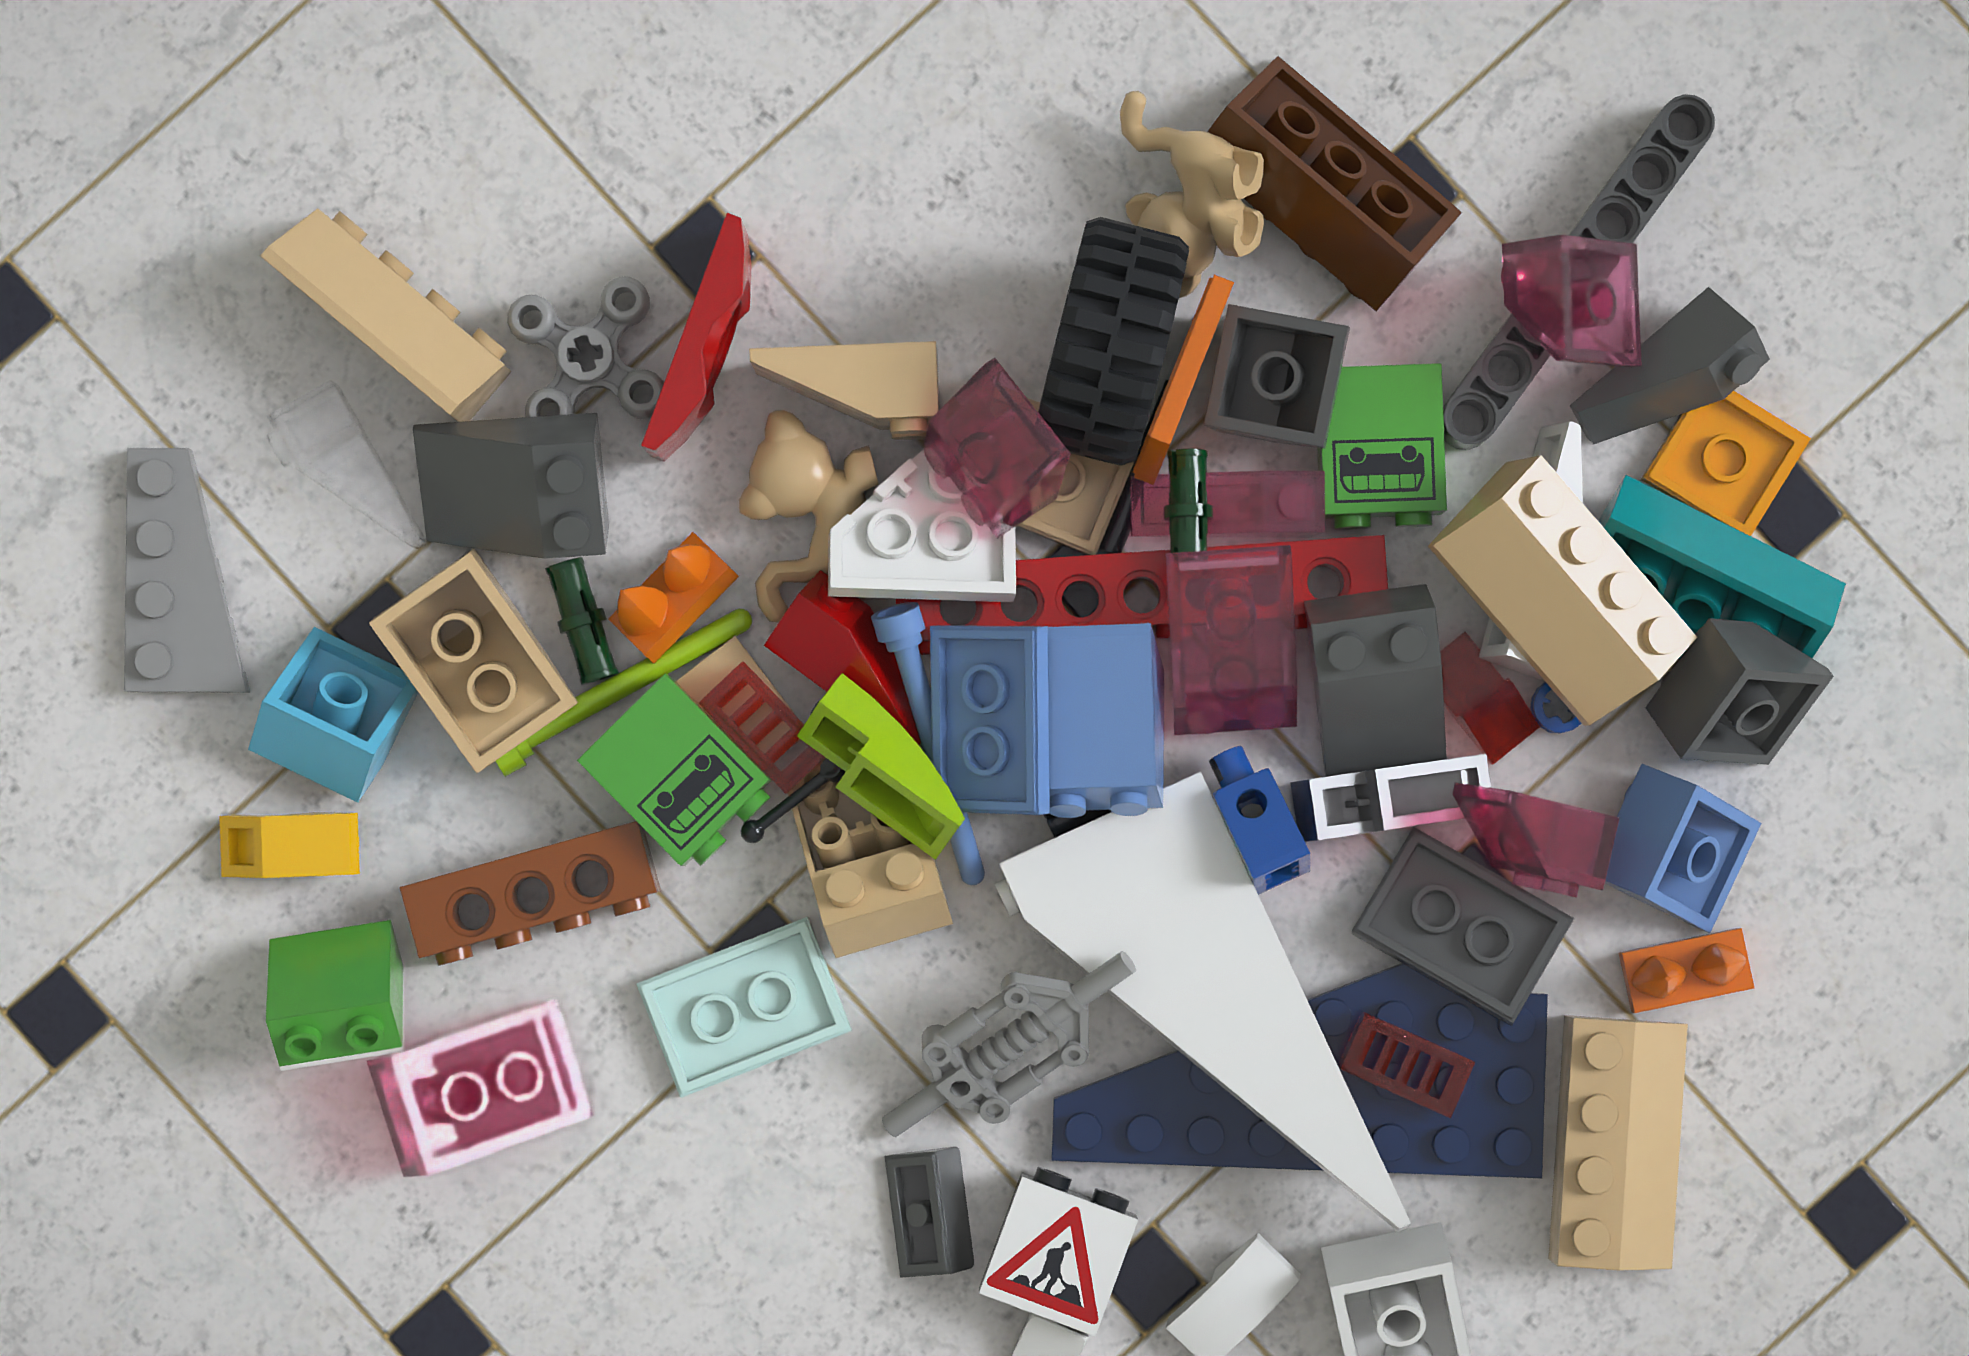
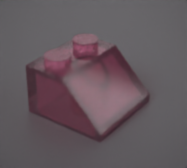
[924,357,1071,539]
[1452,782,1619,898]

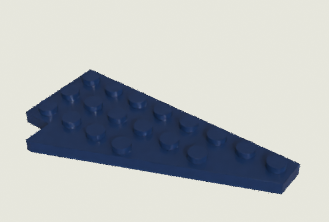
[1051,963,1548,1179]

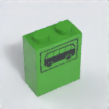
[1317,363,1447,529]
[577,674,772,866]

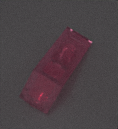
[1130,471,1325,538]

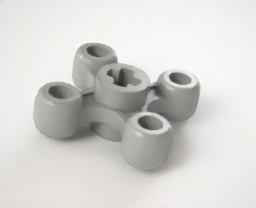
[507,277,664,419]

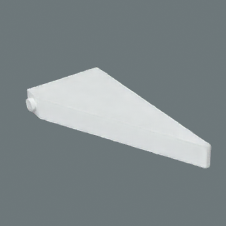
[994,772,1411,1231]

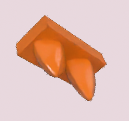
[608,532,739,664]
[1619,928,1754,1013]

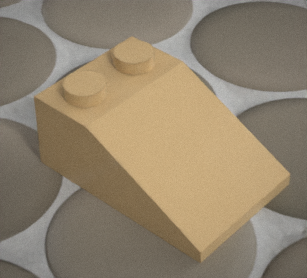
[749,341,940,440]
[369,548,578,773]

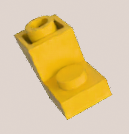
[219,812,360,878]

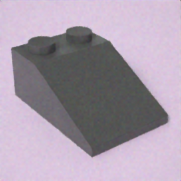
[413,413,609,559]
[1304,584,1447,777]

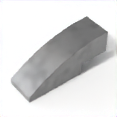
[1290,754,1495,842]

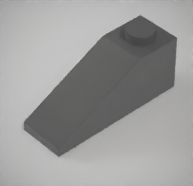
[1570,287,1770,444]

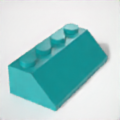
[1598,475,1846,659]

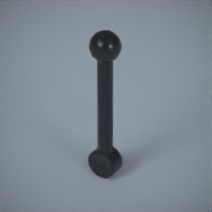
[740,758,845,843]

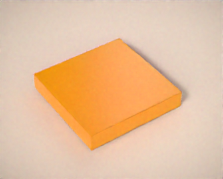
[1641,391,1811,536]

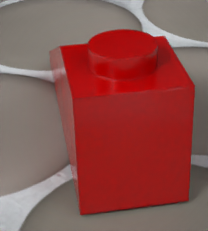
[763,570,921,746]

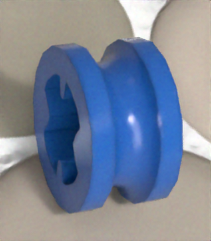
[1530,682,1582,734]

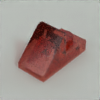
[1440,631,1540,765]

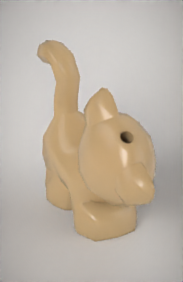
[1120,91,1264,298]
[739,410,878,623]

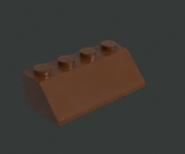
[1207,56,1462,312]

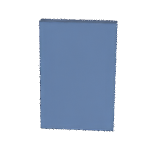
[930,625,1050,815]

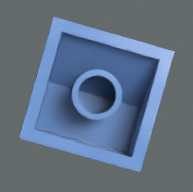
[1590,764,1762,933]

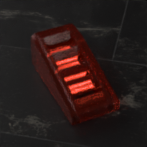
[699,661,825,794]
[1338,1011,1475,1118]

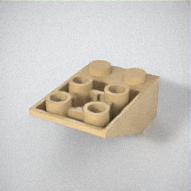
[782,757,953,958]

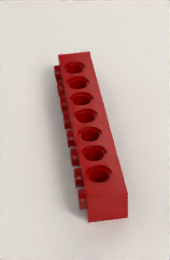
[896,535,1388,655]

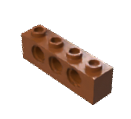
[399,821,661,966]

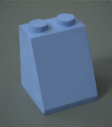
[1048,623,1164,818]

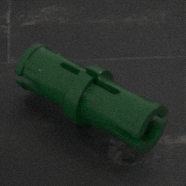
[1163,448,1213,576]
[545,557,619,685]

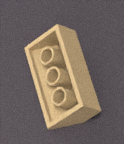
[260,208,512,422]
[1428,455,1697,726]
[1548,1015,1688,1270]

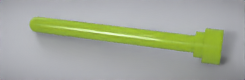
[496,609,752,777]

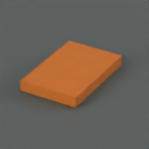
[1132,275,1234,485]

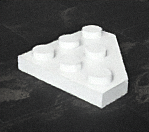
[828,419,1016,602]

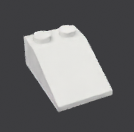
[1321,1222,1471,1356]

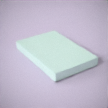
[636,917,852,1098]

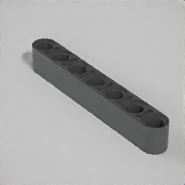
[1443,94,1715,450]

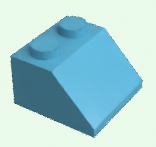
[248,627,418,803]

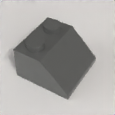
[1204,304,1350,449]
[1645,618,1834,765]

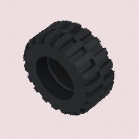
[1032,217,1189,466]

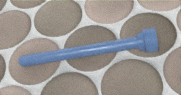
[871,602,985,885]

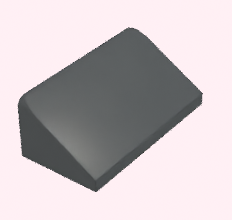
[885,1147,974,1278]

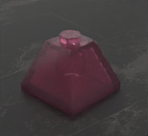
[1501,235,1642,368]

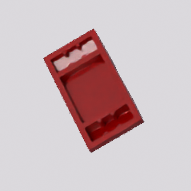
[641,213,751,461]

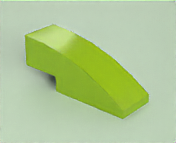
[797,673,965,860]

